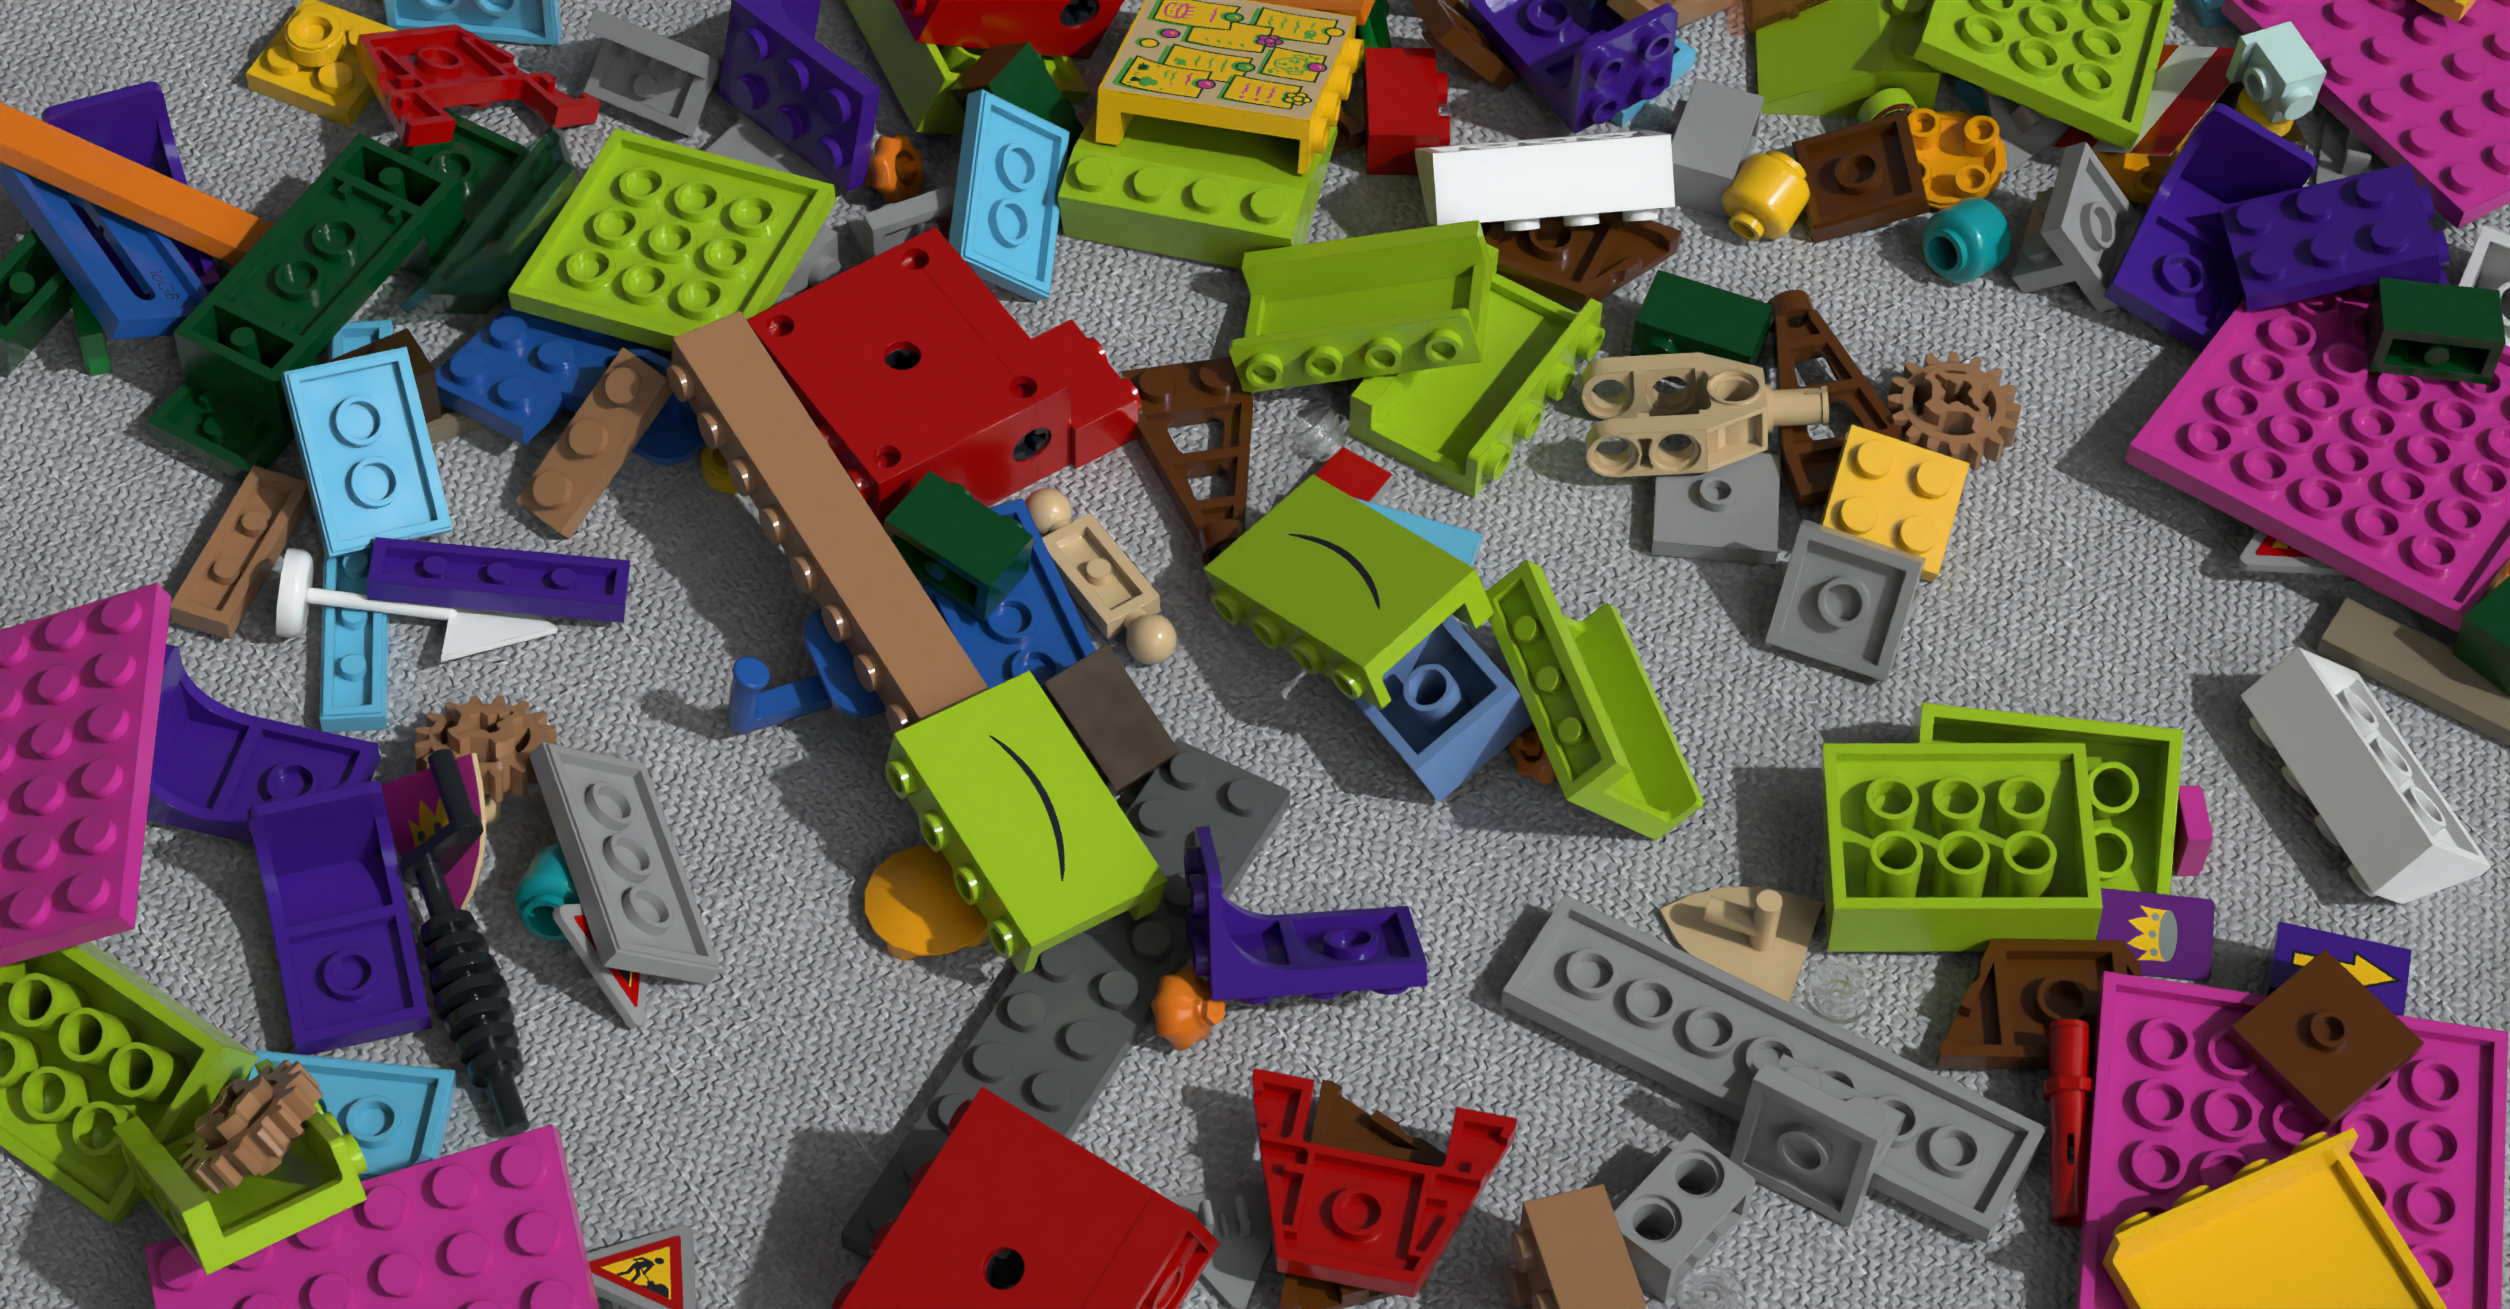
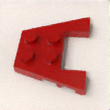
[354,24,601,147]
[1251,1068,1517,1298]

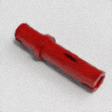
[2042,1019,2095,1227]

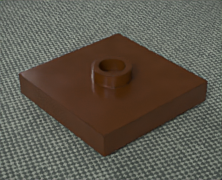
[1791,111,1931,243]
[2227,949,2424,1132]

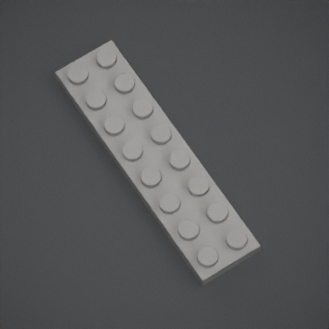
[1501,894,2047,1243]

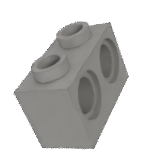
[1610,1131,1756,1304]

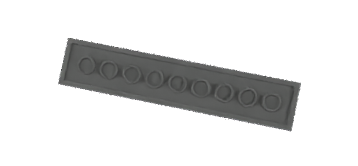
[841,739,1291,1261]

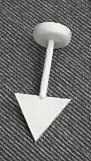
[276,548,558,662]

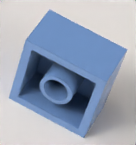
[1353,615,1533,802]

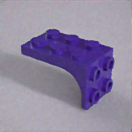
[718,0,881,192]
[1468,0,1678,134]
[41,81,221,300]
[2103,103,2317,353]
[2219,163,2450,312]
[147,644,380,844]
[247,781,432,1055]
[1184,826,1427,1004]

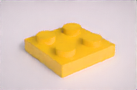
[246,0,397,127]
[1820,425,1970,583]

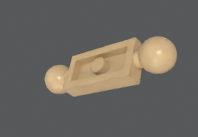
[1025,488,1177,665]

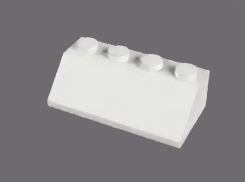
[1415,130,1675,231]
[2240,647,2491,904]

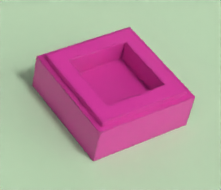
[2173,785,2213,876]

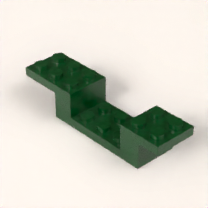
[146,109,538,483]

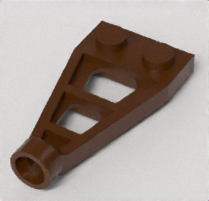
[1410,0,1519,92]
[1767,290,1906,509]
[1122,357,1253,566]

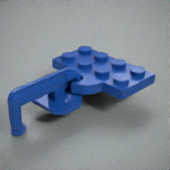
[435,305,707,465]
[727,498,1096,733]

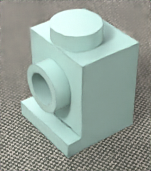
[2226,21,2327,123]

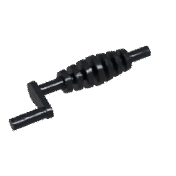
[399,749,530,1136]

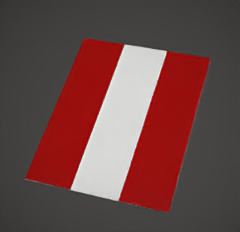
[2053,44,2235,156]

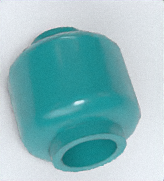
[1922,197,2012,283]
[513,843,581,942]

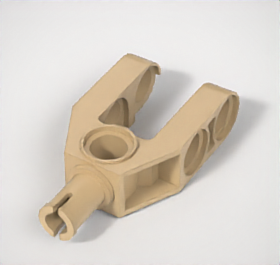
[1580,352,1829,477]

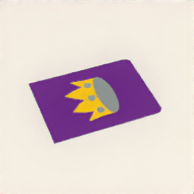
[2097,888,2215,981]

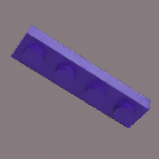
[367,537,630,623]

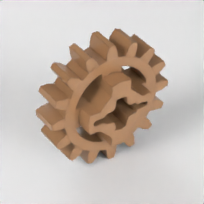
[1886,351,2021,471]
[414,696,557,803]
[179,1060,323,1195]

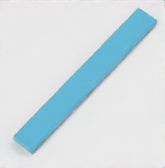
[319,320,394,733]

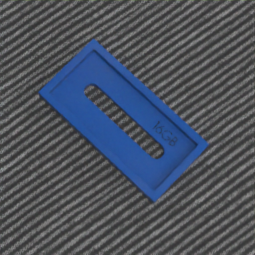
[0,164,209,340]

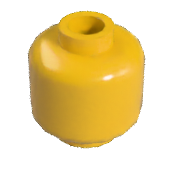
[1721,150,1810,241]

